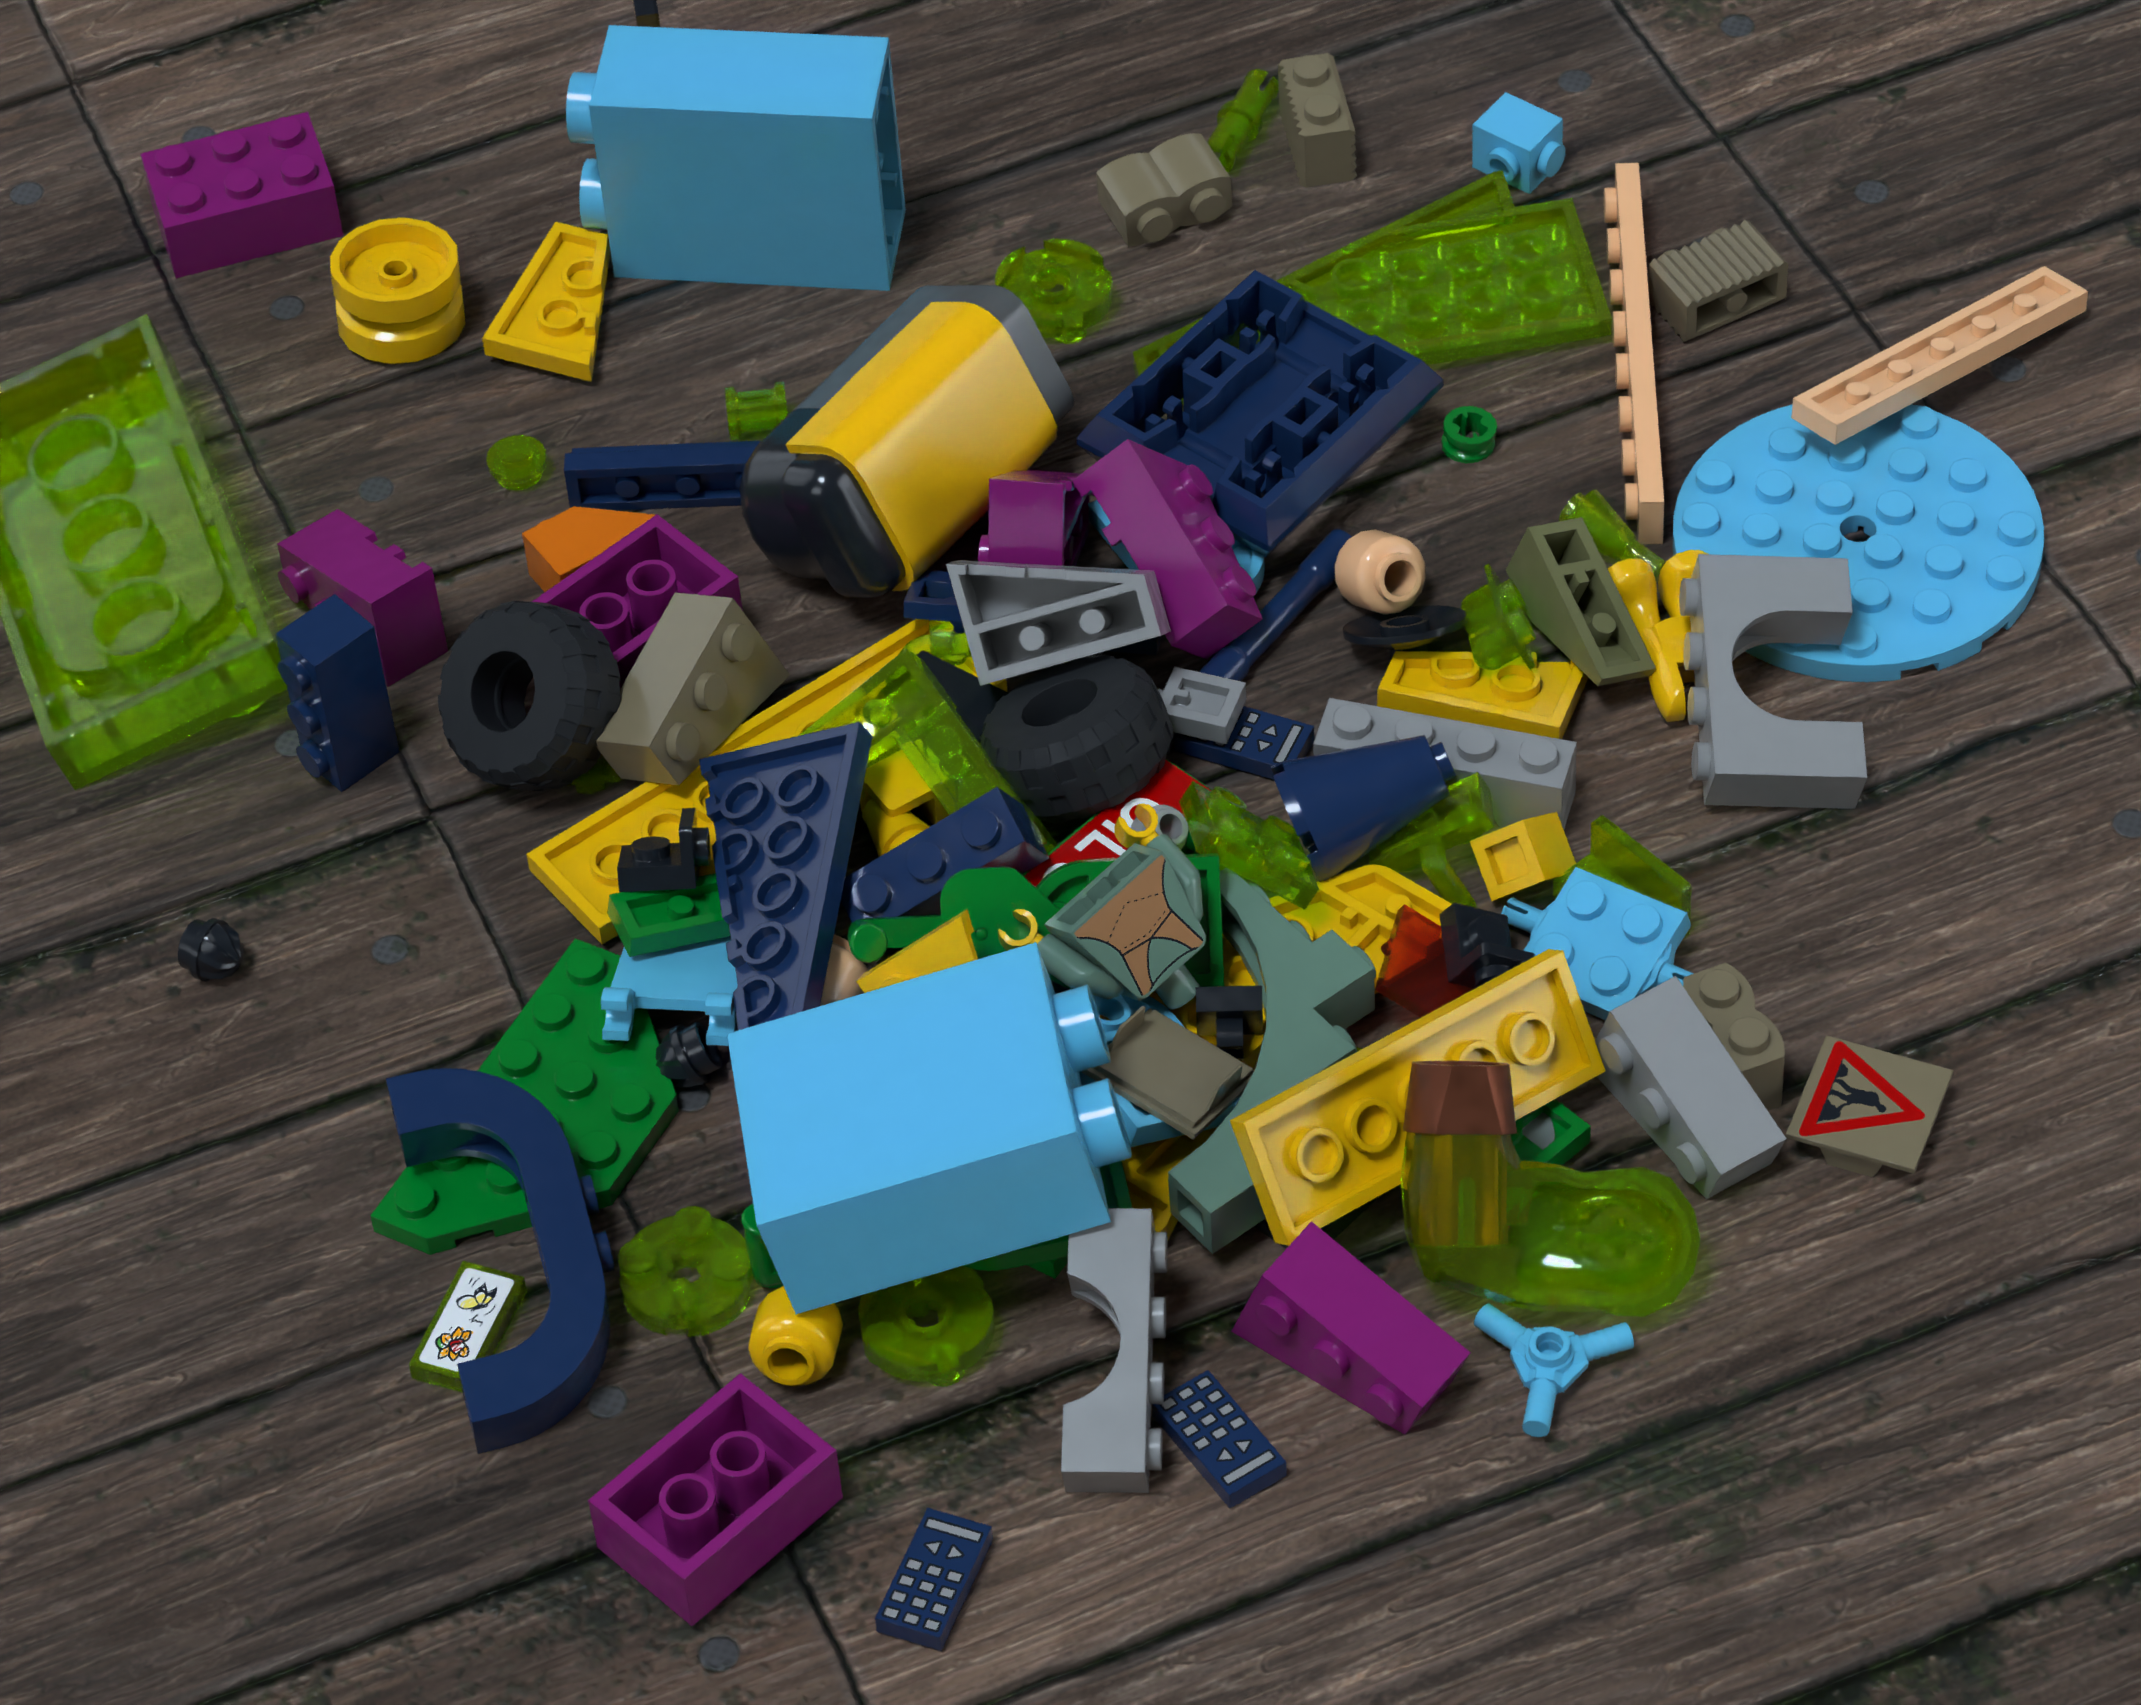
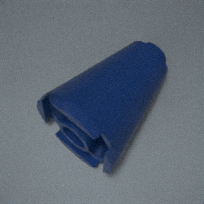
[1271,735,1457,882]

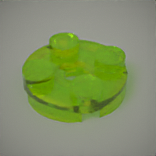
[995,239,1113,344]
[618,1206,754,1337]
[858,1266,995,1387]

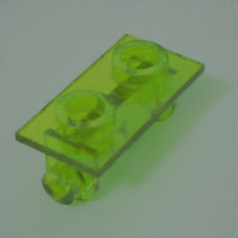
[1460,564,1536,670]

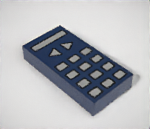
[1174,706,1314,780]
[1152,1370,1287,1509]
[875,1507,993,1651]

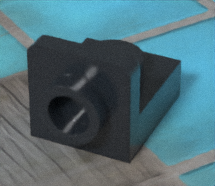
[617,808,711,892]
[1439,903,1535,989]

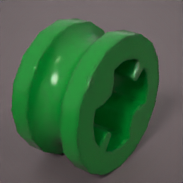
[1441,406,1497,463]

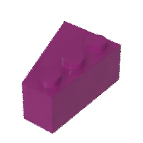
[1072,439,1263,660]
[978,470,1091,566]
[277,509,448,687]
[1231,1221,1471,1435]

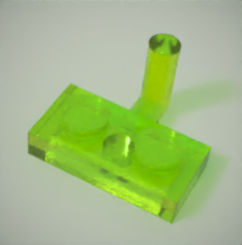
[1369,772,1495,907]

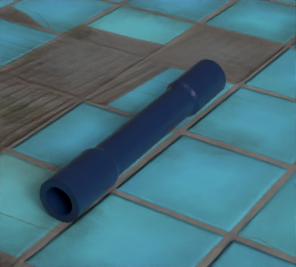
[1199,529,1352,681]

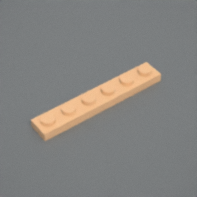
[1791,266,2088,445]

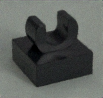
[1196,985,1263,1061]

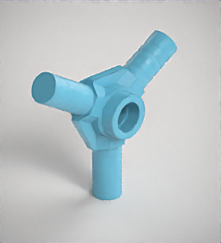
[1474,1303,1634,1437]

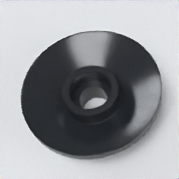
[1343,605,1467,660]

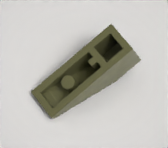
[1506,517,1656,686]

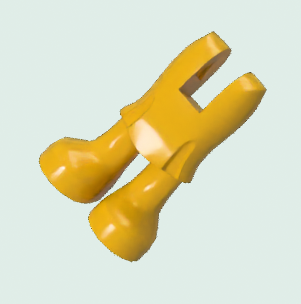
[1608,550,1708,722]

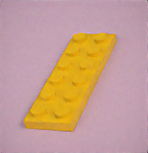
[1230,949,1606,1246]

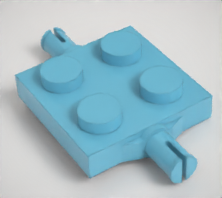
[1501,867,1694,1020]

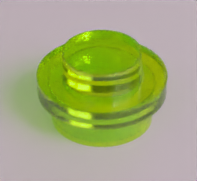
[486,435,547,490]

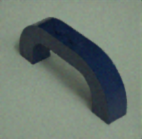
[386,1068,615,1454]

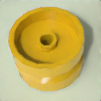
[330,217,465,364]

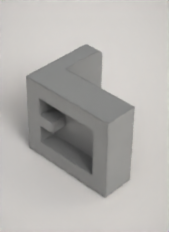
[1158,667,1247,753]

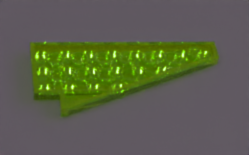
[1133,170,1612,404]

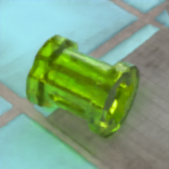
[725,382,788,440]

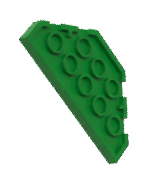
[370,938,679,1255]

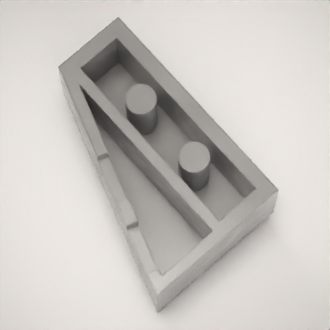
[946,560,1171,686]
[1595,976,1787,1200]

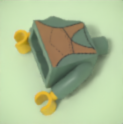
[998,804,1206,1010]

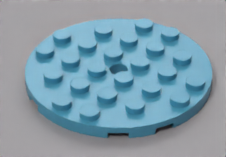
[1672,404,2044,682]

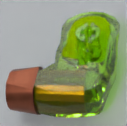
[1400,1061,1700,1317]

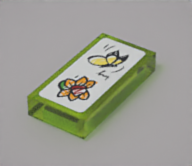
[409,1261,527,1392]

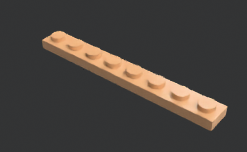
[1604,163,1664,545]

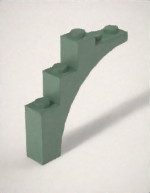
[1168,866,1376,1254]

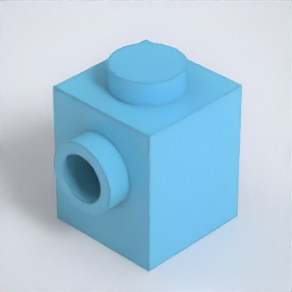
[1472,92,1566,194]

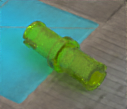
[1207,69,1279,173]

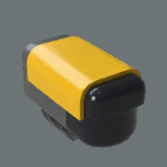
[740,285,1074,598]

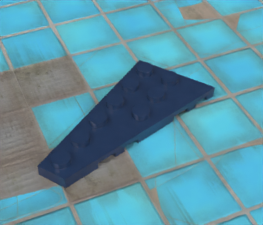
[699,722,873,1030]

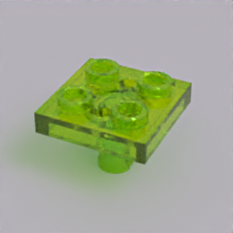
[1179,781,1319,910]

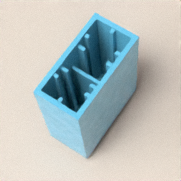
[566,25,906,291]
[727,942,1132,1314]

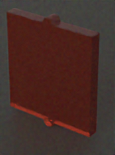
[1375,904,1474,1018]

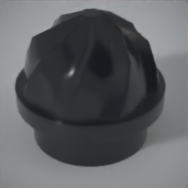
[178,918,244,982]
[655,1022,723,1087]

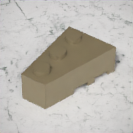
[596,592,790,785]

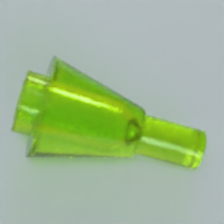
[1559,489,1665,578]

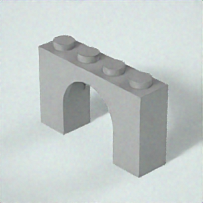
[1679,554,1867,809]

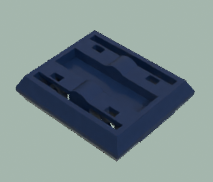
[1077,270,1444,557]

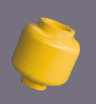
[748,1286,843,1386]

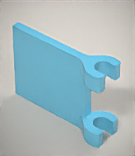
[601,936,738,1046]

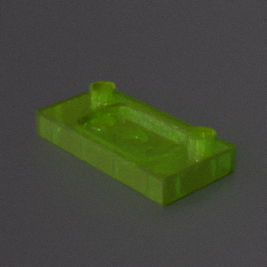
[0,314,287,790]

